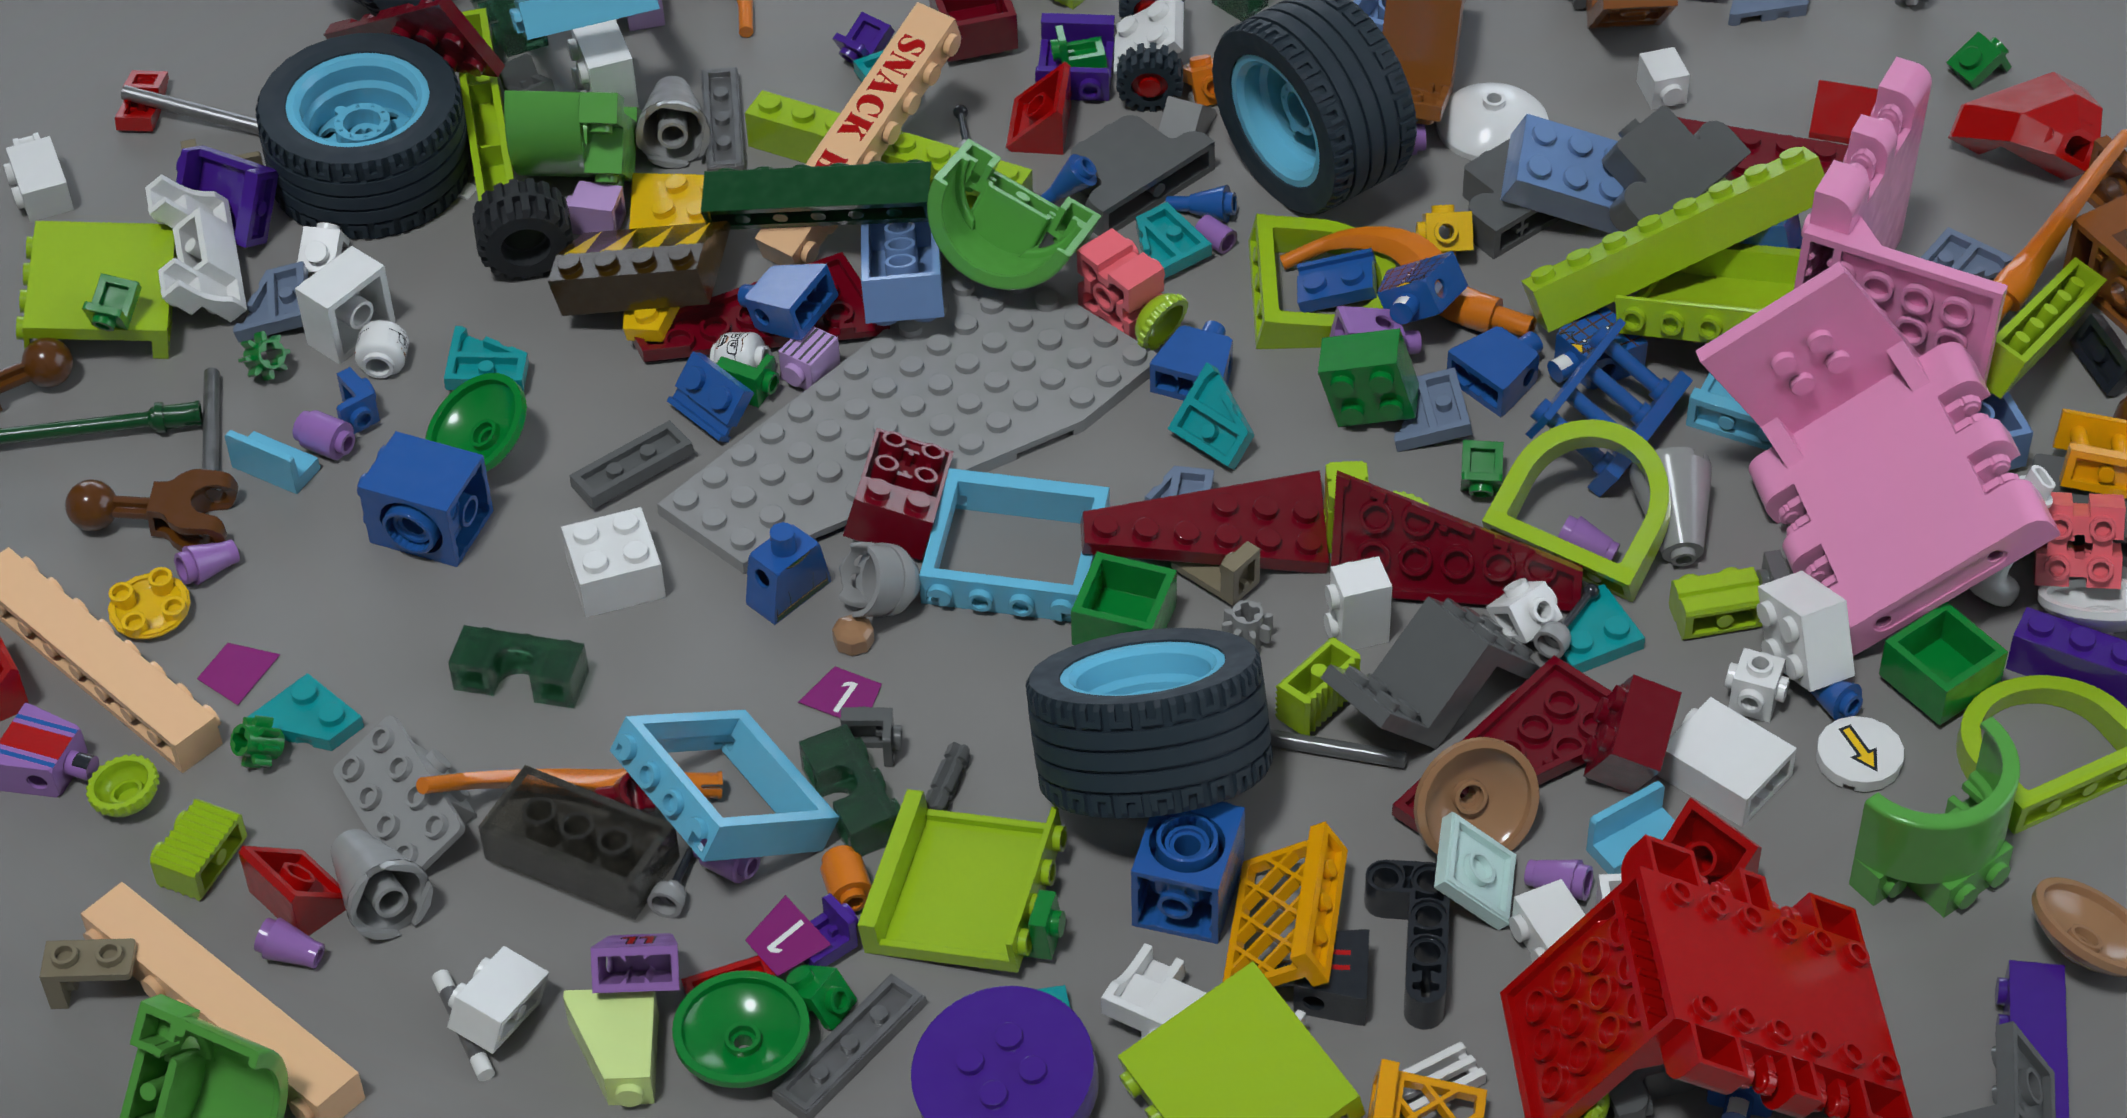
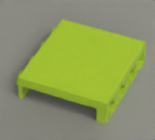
[16,221,177,359]
[1615,243,1801,343]
[857,789,1067,973]
[1118,961,1366,1118]

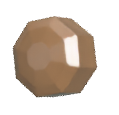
[832,614,875,656]

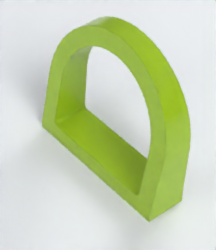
[1248,213,1396,349]
[1482,419,1671,602]
[1956,675,2127,835]

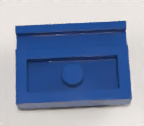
[1297,248,1377,312]
[667,352,754,442]

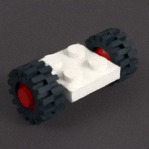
[1114,0,1185,112]

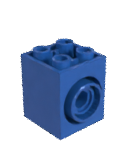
[357,431,494,567]
[1131,801,1245,944]

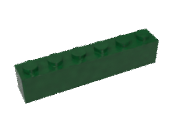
[701,159,936,230]

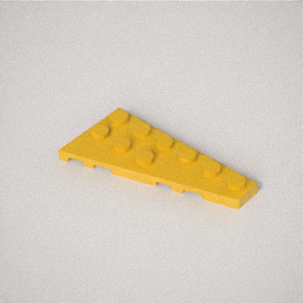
[623,173,706,342]

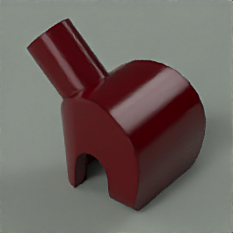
[594,773,655,813]

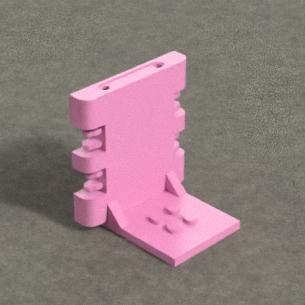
[1794,57,2008,413]
[1696,261,2061,656]

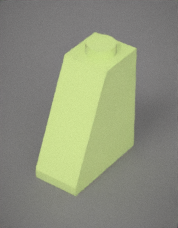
[563,989,659,1107]

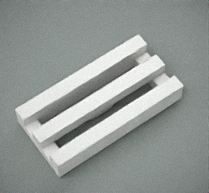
[1402,1041,1487,1112]

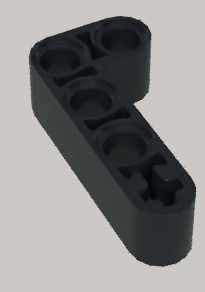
[1364,859,1450,1030]

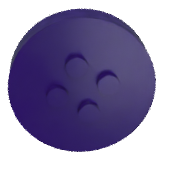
[911,986,1099,1118]

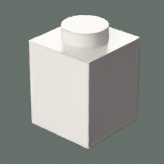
[1636,47,1690,110]

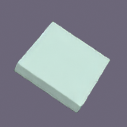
[1434,812,1516,931]

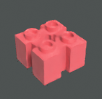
[1077,228,1165,340]
[2033,492,2126,589]

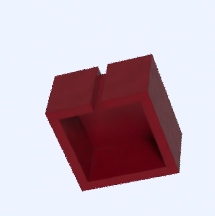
[929,0,1018,62]
[1582,674,1682,794]

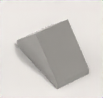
[1158,96,1216,138]

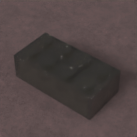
[478,765,680,920]

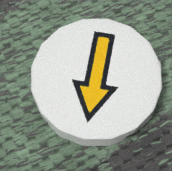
[1816,716,1904,792]

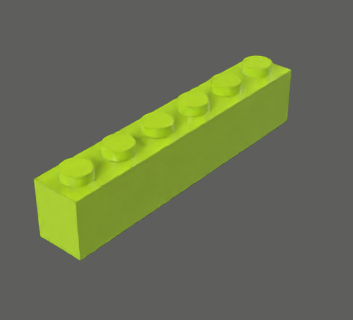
[1986,257,2107,399]

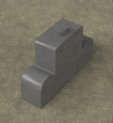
[1602,106,1751,232]
[1462,139,1562,259]

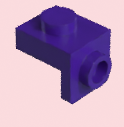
[832,12,895,64]
[803,893,859,967]

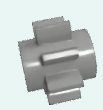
[1222,600,1273,649]

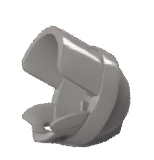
[838,542,921,618]

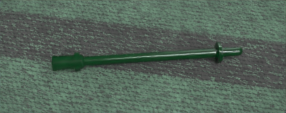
[0,400,203,444]

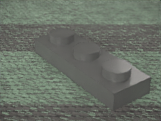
[569,420,694,509]

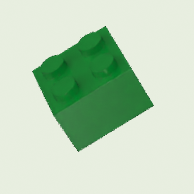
[1318,328,1419,427]
[1071,552,1177,645]
[1879,602,2008,725]

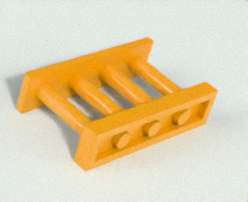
[2052,408,2127,498]

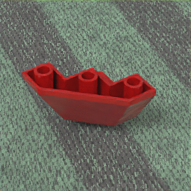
[1948,72,2103,181]

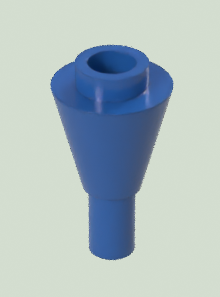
[1040,154,1097,204]
[1165,185,1237,223]
[1810,680,1863,721]

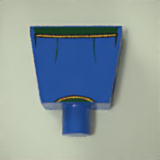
[746,522,831,625]

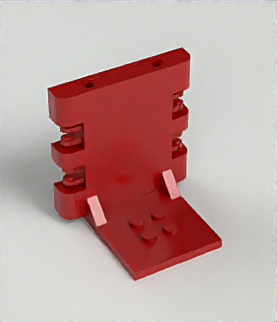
[1500,834,1913,1118]

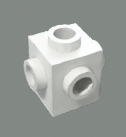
[1486,578,1563,643]
[1725,648,1790,723]

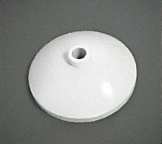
[1436,82,1548,160]
[2038,577,2127,636]

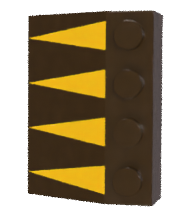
[548,221,731,316]

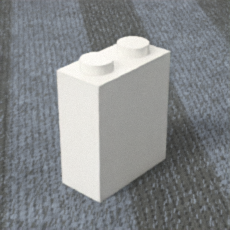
[1657,697,1797,827]

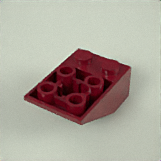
[843,428,954,560]

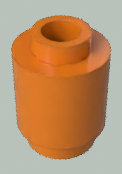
[820,845,872,912]

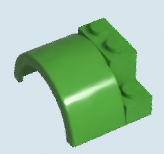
[504,90,642,188]
[927,138,1101,290]
[1849,716,2020,918]
[120,994,288,1118]

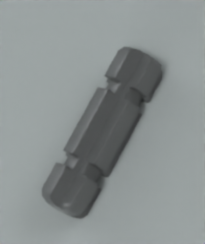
[925,742,970,811]

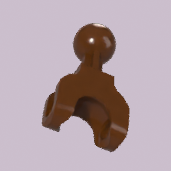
[0,337,73,411]
[65,469,239,552]

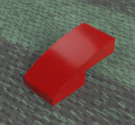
[114,70,169,131]

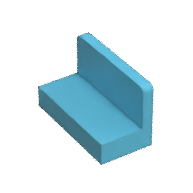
[224,430,321,494]
[1586,781,1675,874]

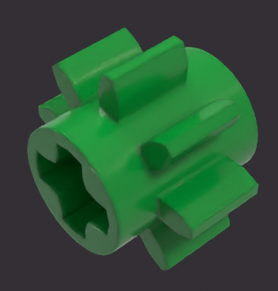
[238,331,290,381]
[230,715,285,768]

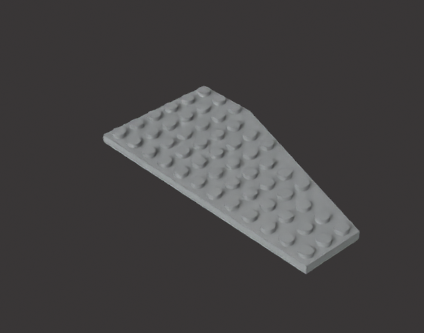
[657,272,1157,574]

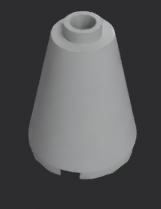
[635,76,710,168]
[1629,447,1712,566]
[330,829,433,940]

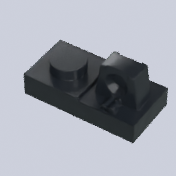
[2069,313,2127,397]

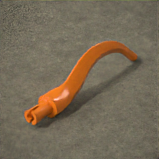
[1993,129,2127,323]
[1279,226,1537,337]
[416,764,723,806]

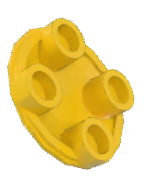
[108,567,191,639]

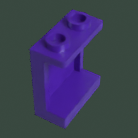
[1035,13,1115,101]
[176,145,279,248]

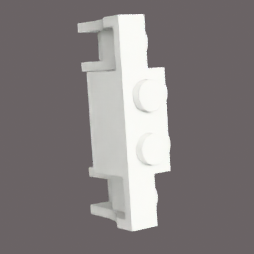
[145,174,247,322]
[1101,943,1306,1038]

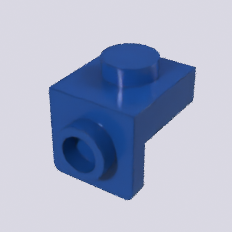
[336,367,380,434]

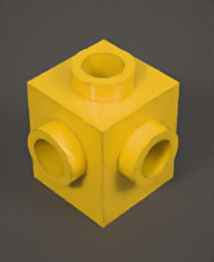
[1416,205,1473,256]

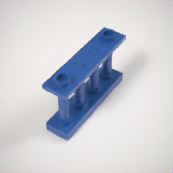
[1525,318,1693,497]

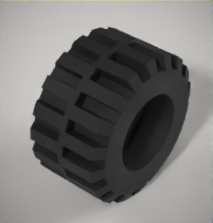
[473,178,574,280]

